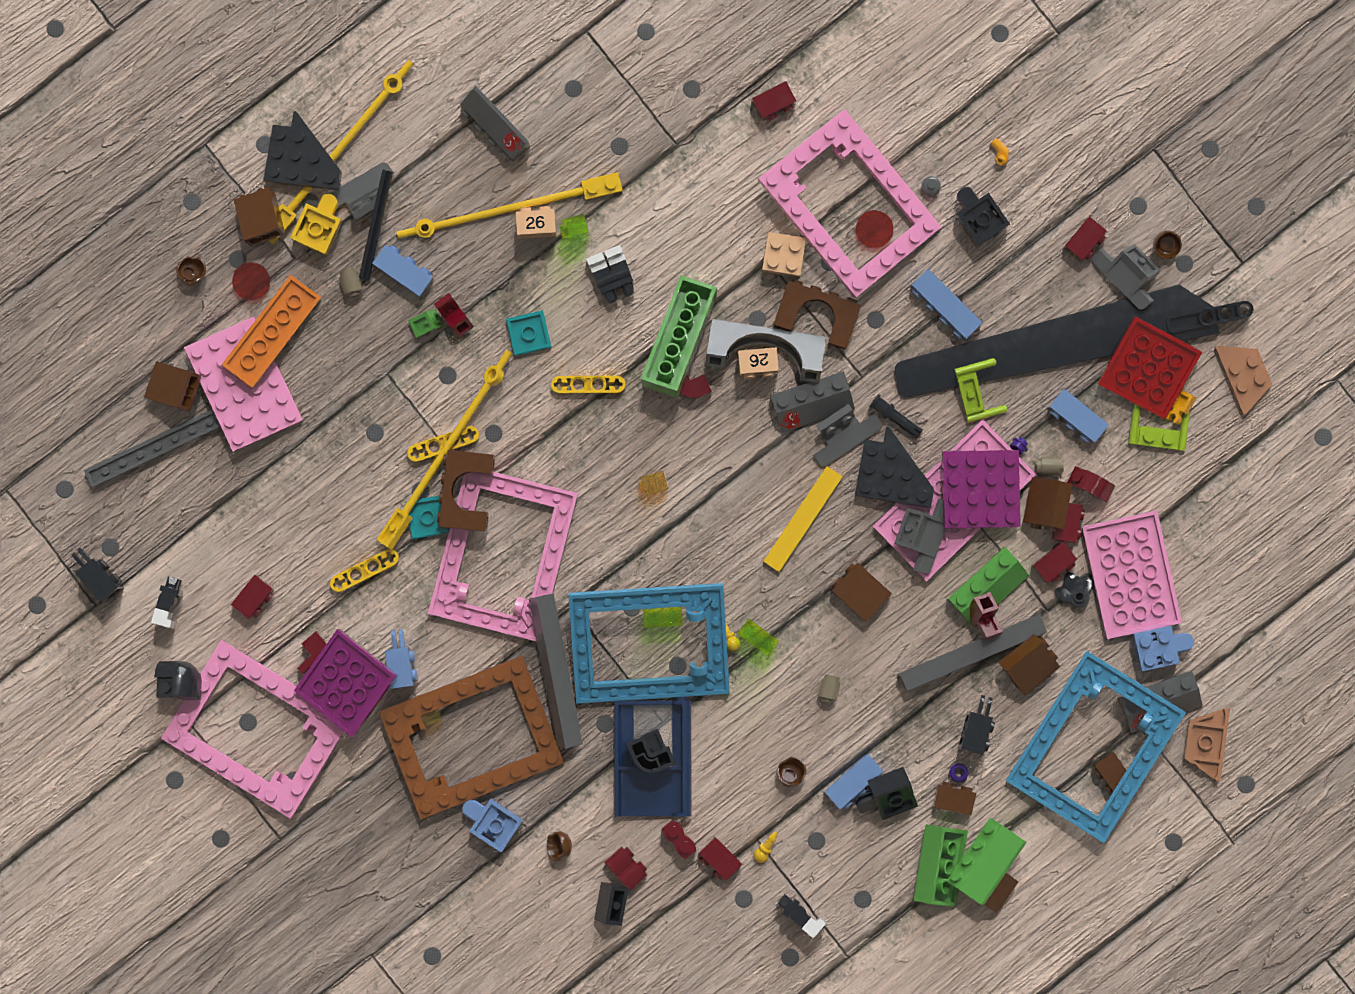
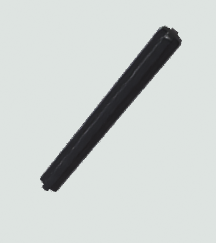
[359,169,393,281]

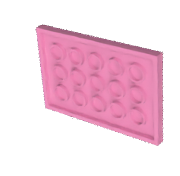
[184,317,303,453]
[1081,510,1182,639]

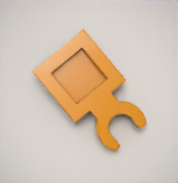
[1166,390,1197,425]

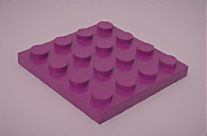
[942,450,1021,528]
[294,629,398,738]

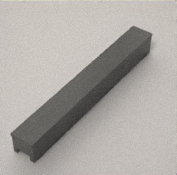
[529,593,583,749]
[898,614,1047,691]

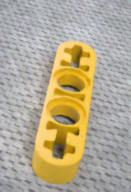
[551,375,626,394]
[407,426,479,462]
[330,549,399,592]

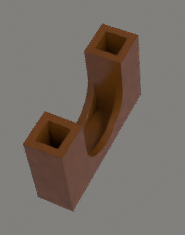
[773,279,861,350]
[437,450,495,532]

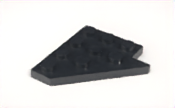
[263,111,342,191]
[855,427,934,508]

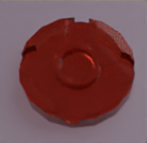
[855,210,894,249]
[232,262,271,301]

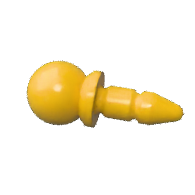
[726,624,740,652]
[753,832,777,863]

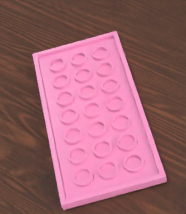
[872,420,1036,581]

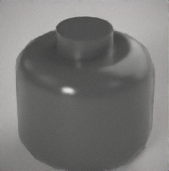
[921,176,941,196]

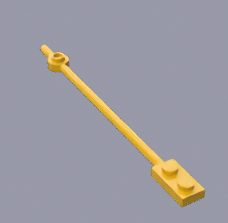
[268,60,414,245]
[397,172,623,239]
[376,350,513,550]

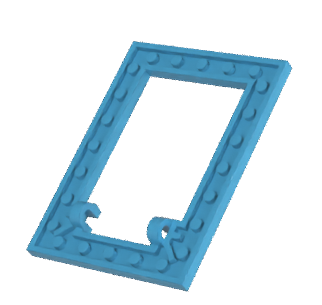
[568,583,730,703]
[1006,650,1186,843]

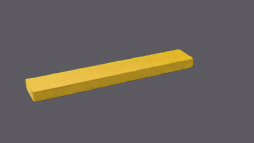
[763,466,843,572]

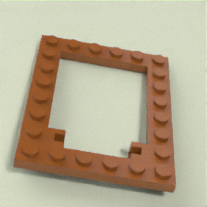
[379,655,564,820]

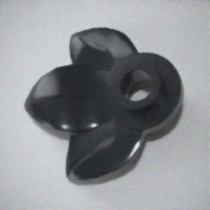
[1055,572,1093,607]

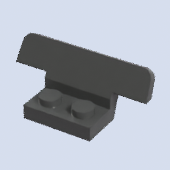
[329,162,394,220]
[1093,244,1161,309]
[813,404,882,466]
[894,499,946,574]

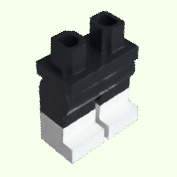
[586,245,634,304]
[151,576,183,629]
[777,894,826,938]

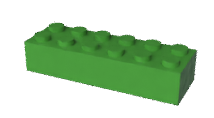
[641,276,717,398]

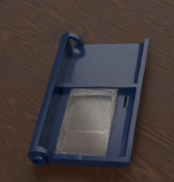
[615,697,692,817]

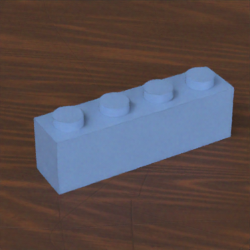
[911,269,982,340]

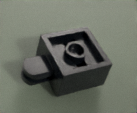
[955,187,1010,248]
[71,547,124,603]
[958,695,995,755]
[854,767,918,820]

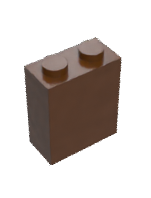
[234,187,285,247]
[144,361,202,412]
[1023,477,1073,532]
[831,563,892,622]
[998,634,1060,696]

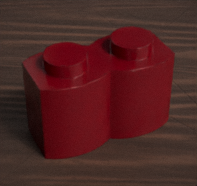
[662,819,696,859]
[604,846,647,891]

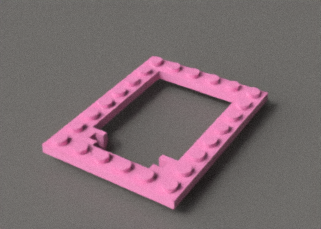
[757,109,941,298]
[428,472,578,641]
[161,640,344,819]

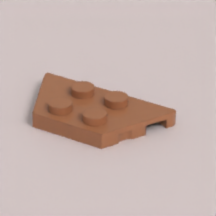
[1214,346,1272,415]
[1184,708,1230,781]

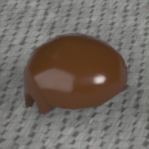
[1153,230,1182,260]
[176,256,206,285]
[776,757,807,788]
[547,831,572,861]

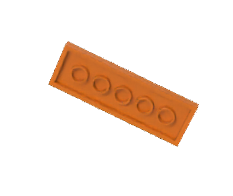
[221,274,321,389]

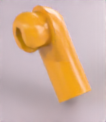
[990,138,1009,166]

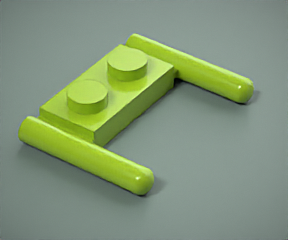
[955,358,1008,423]
[1128,403,1190,451]

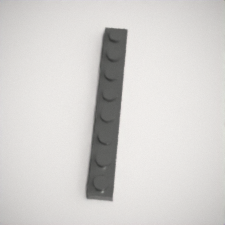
[84,410,220,488]

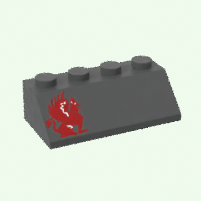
[460,86,530,162]
[770,371,855,433]
[1117,670,1203,733]

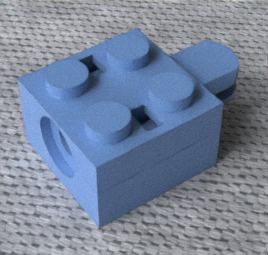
[1131,625,1194,671]
[385,629,418,689]
[462,798,523,852]

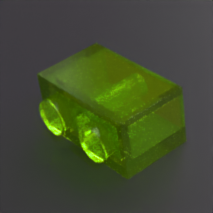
[559,214,590,242]
[643,607,683,628]
[737,618,779,656]

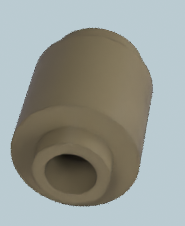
[339,268,363,298]
[1036,457,1064,476]
[818,674,841,704]

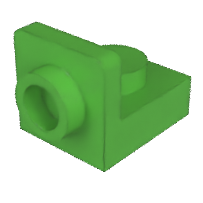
[408,309,443,338]

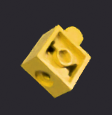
[290,194,343,256]

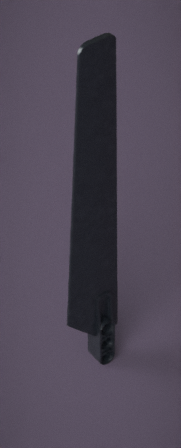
[895,284,1254,398]

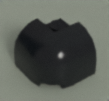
[154,661,202,700]
[624,729,676,773]

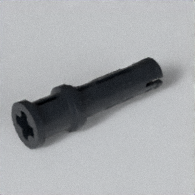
[869,393,923,439]

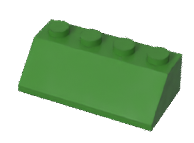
[947,547,1029,627]
[947,818,1027,906]
[914,824,968,907]

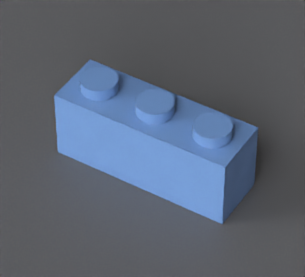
[372,245,434,298]
[1048,389,1109,444]
[824,753,883,809]

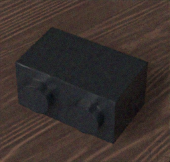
[594,882,629,926]

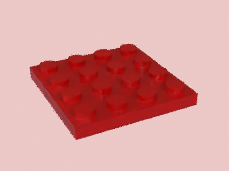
[1098,316,1202,419]

